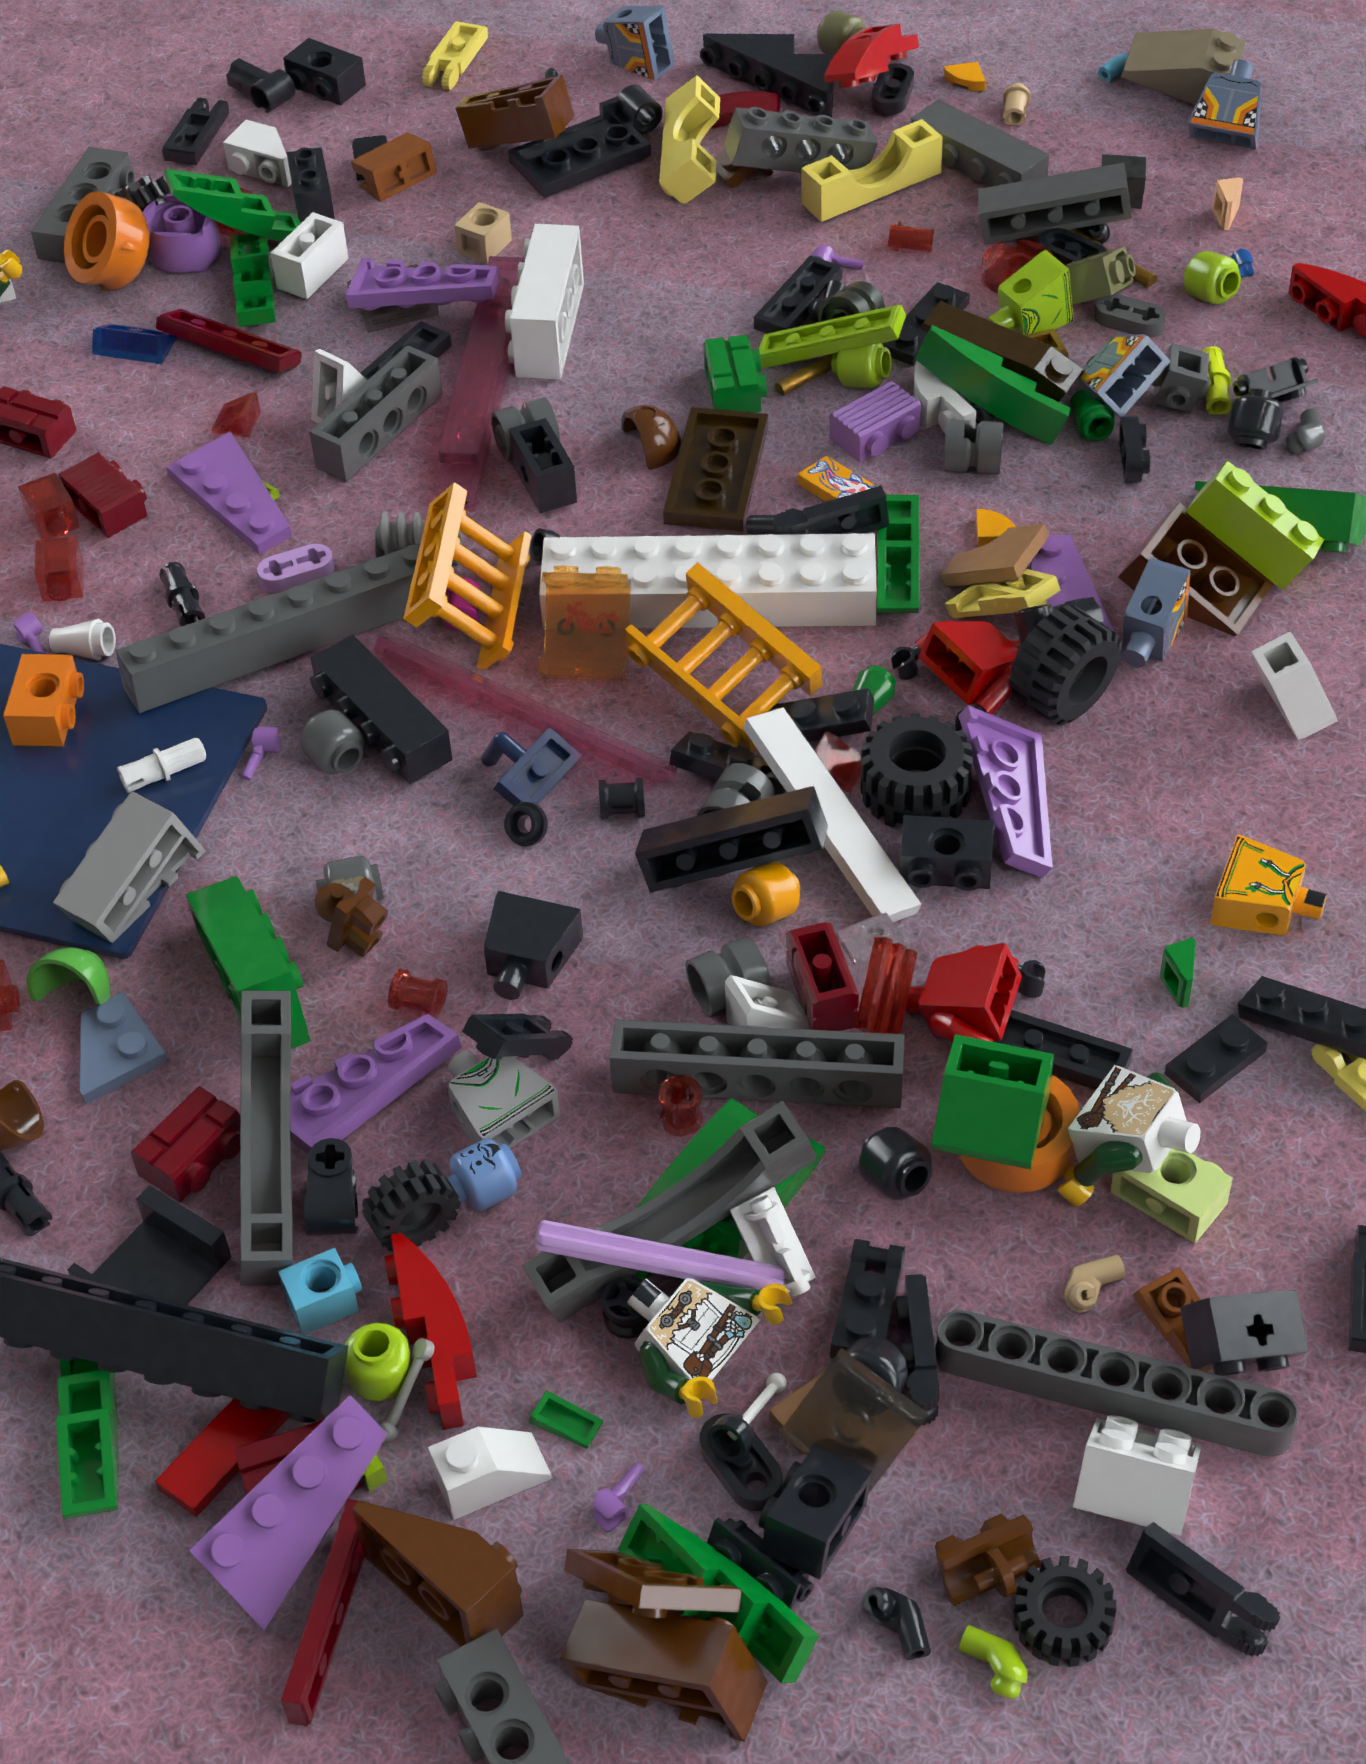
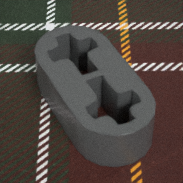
[1095,294,1166,338]

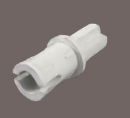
[117,738,206,793]

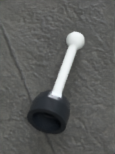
[707,1373,787,1462]

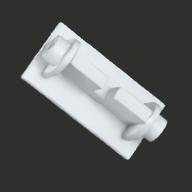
[729,1187,816,1296]

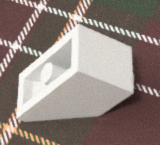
[428,1427,552,1520]

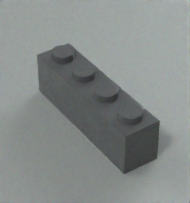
[911,99,1049,187]
[978,162,1132,245]

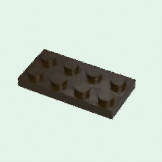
[663,407,768,531]

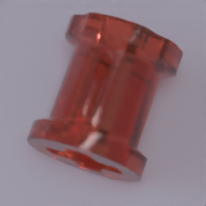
[388,968,448,1019]
[658,1075,703,1137]

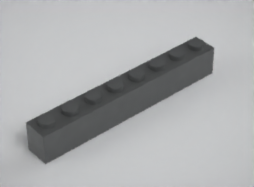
[115,543,420,713]

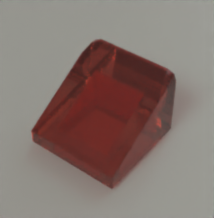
[212,392,261,437]
[814,732,861,793]

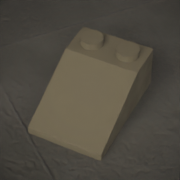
[1121,29,1246,105]

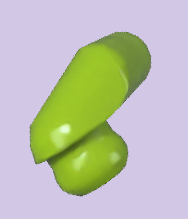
[959,1625,1028,1699]

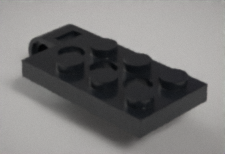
[508,85,663,198]

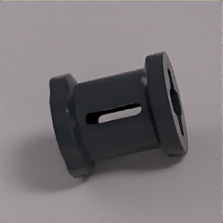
[599,777,645,819]

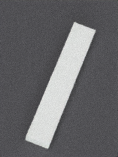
[743,708,921,927]

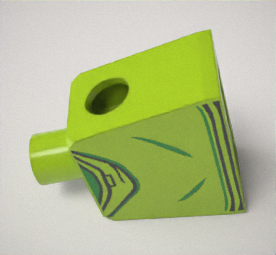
[986,250,1074,335]

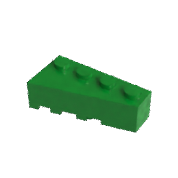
[185,876,311,1049]

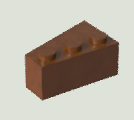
[456,75,575,150]
[560,1599,768,1742]

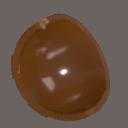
[621,405,682,470]
[0,1080,44,1151]

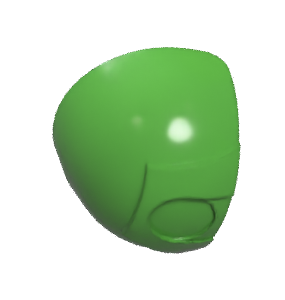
[26,947,111,1006]

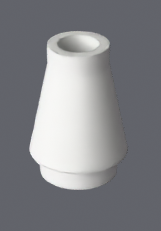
[49,619,116,661]

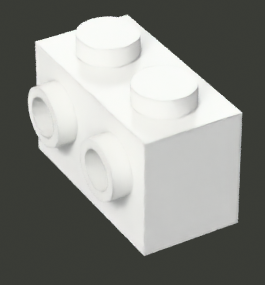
[271,212,349,299]

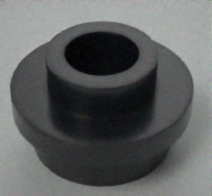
[504,802,548,846]

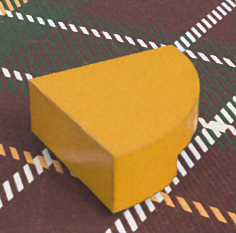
[944,62,986,91]
[976,509,1016,547]

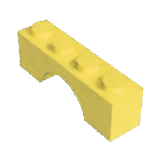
[659,75,720,203]
[801,119,943,222]

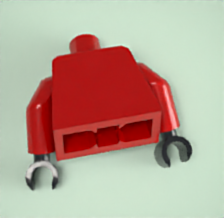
[891,620,1021,731]
[903,943,1046,1047]

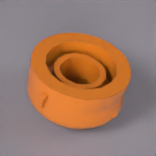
[64,191,150,291]
[959,1075,1080,1194]

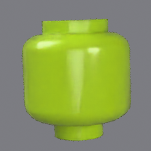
[1184,251,1241,305]
[831,343,891,389]
[345,1323,412,1401]

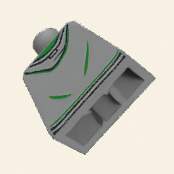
[447,1051,560,1149]

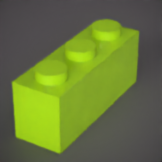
[1186,460,1324,591]

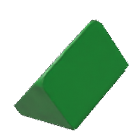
[1160,938,1196,1008]

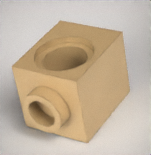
[454,202,512,264]

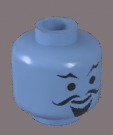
[447,1138,522,1212]

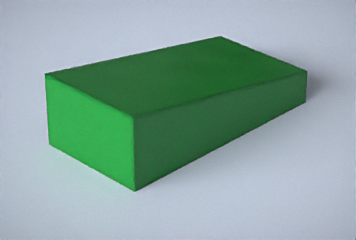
[529,1390,603,1449]

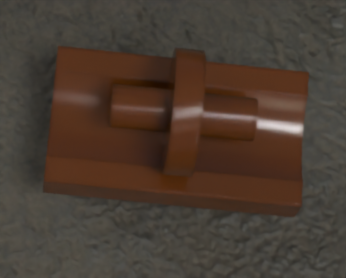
[314,876,388,957]
[935,1513,1041,1606]

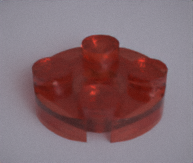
[981,240,1053,294]

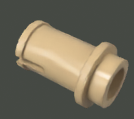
[1003,83,1031,125]

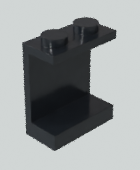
[67,1185,231,1305]

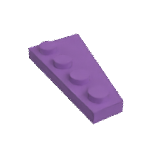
[166,431,292,555]
[958,705,1053,878]

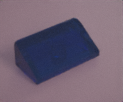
[92,323,178,364]

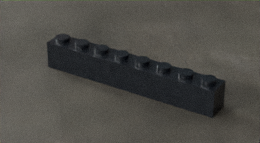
[0,1258,349,1423]

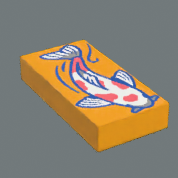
[797,456,877,502]

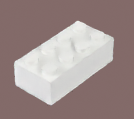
[505,224,584,380]

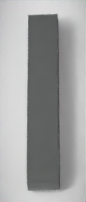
[936,1310,1298,1457]

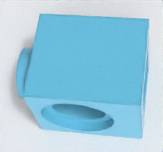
[278,1248,363,1335]

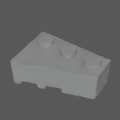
[53,791,206,943]

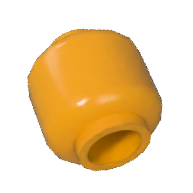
[731,862,800,927]

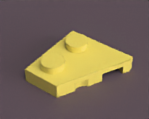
[945,569,1061,618]

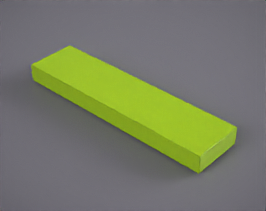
[759,305,906,368]

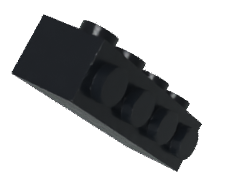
[310,635,453,784]
[635,786,828,893]

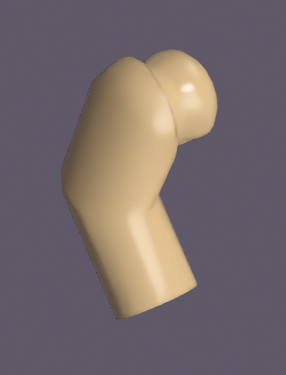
[1064,1254,1126,1313]

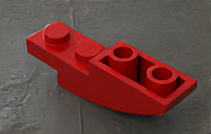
[824,24,919,88]
[1288,263,1366,337]
[384,1233,477,1430]

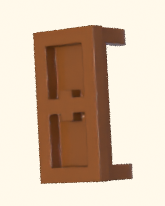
[351,132,437,202]

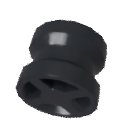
[601,1275,649,1339]

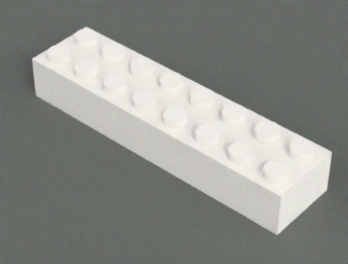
[539,533,877,629]

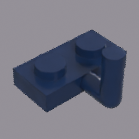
[481,727,582,806]

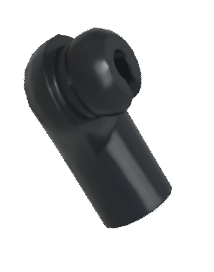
[862,1587,931,1660]

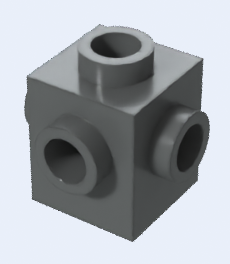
[1151,343,1210,413]

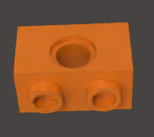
[3,654,84,747]

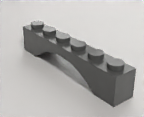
[240,991,293,1285]
[522,1100,817,1323]

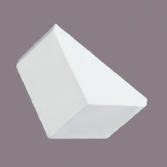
[311,349,367,423]
[725,975,810,1029]

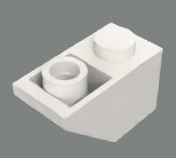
[223,120,291,187]
[1251,631,1338,740]

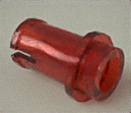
[888,221,935,253]

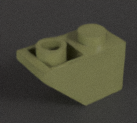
[1066,246,1136,305]

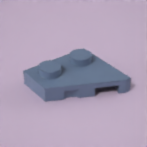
[80,992,168,1104]

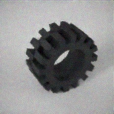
[362,1160,461,1252]
[1013,1556,1116,1667]

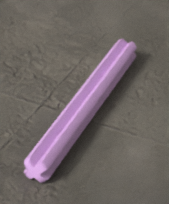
[535,1220,785,1291]

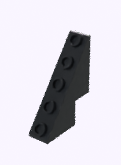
[700,33,834,118]

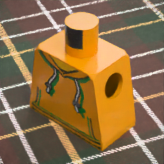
[1210,834,1327,935]

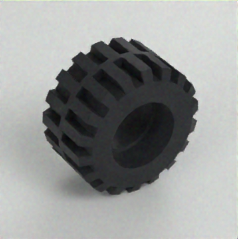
[1009,605,1122,725]
[861,714,973,827]

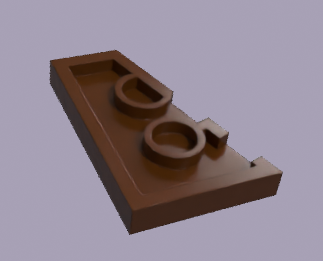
[564,1549,742,1618]

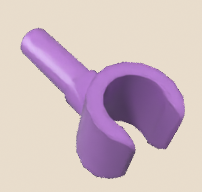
[812,245,864,269]
[13,612,46,653]
[240,726,282,780]
[592,1462,645,1532]

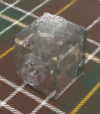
[836,912,911,991]

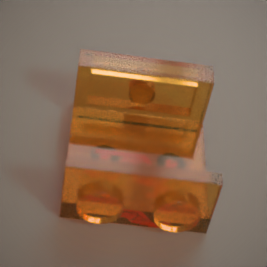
[539,565,631,681]

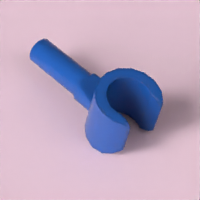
[1231,249,1254,277]

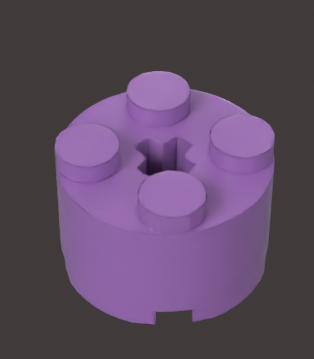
[143,194,222,273]

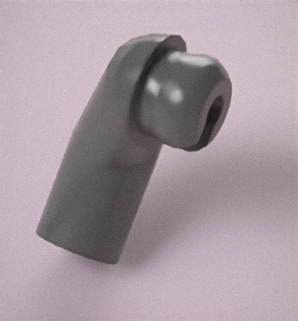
[1286,409,1325,454]

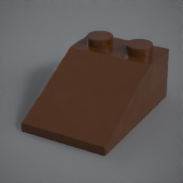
[1118,502,1274,637]
[352,1501,524,1647]

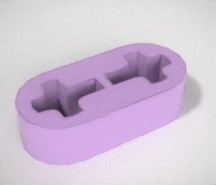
[257,544,335,593]

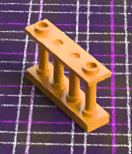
[403,482,531,670]
[625,562,823,752]

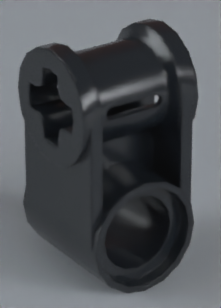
[304,1138,358,1236]

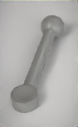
[380,1338,434,1443]

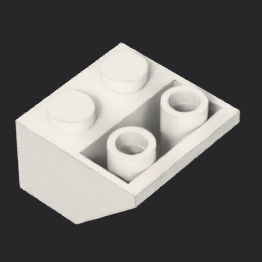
[1073,1415,1201,1536]

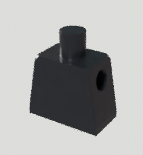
[484,891,583,1000]

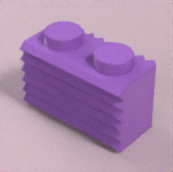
[830,380,921,463]

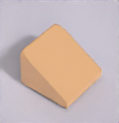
[1212,177,1243,230]

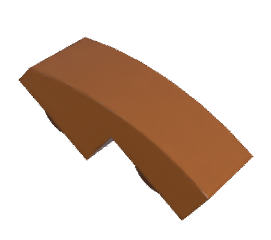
[1133,1266,1212,1372]

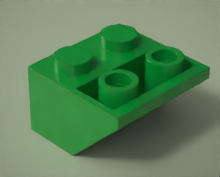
[931,1034,1054,1170]

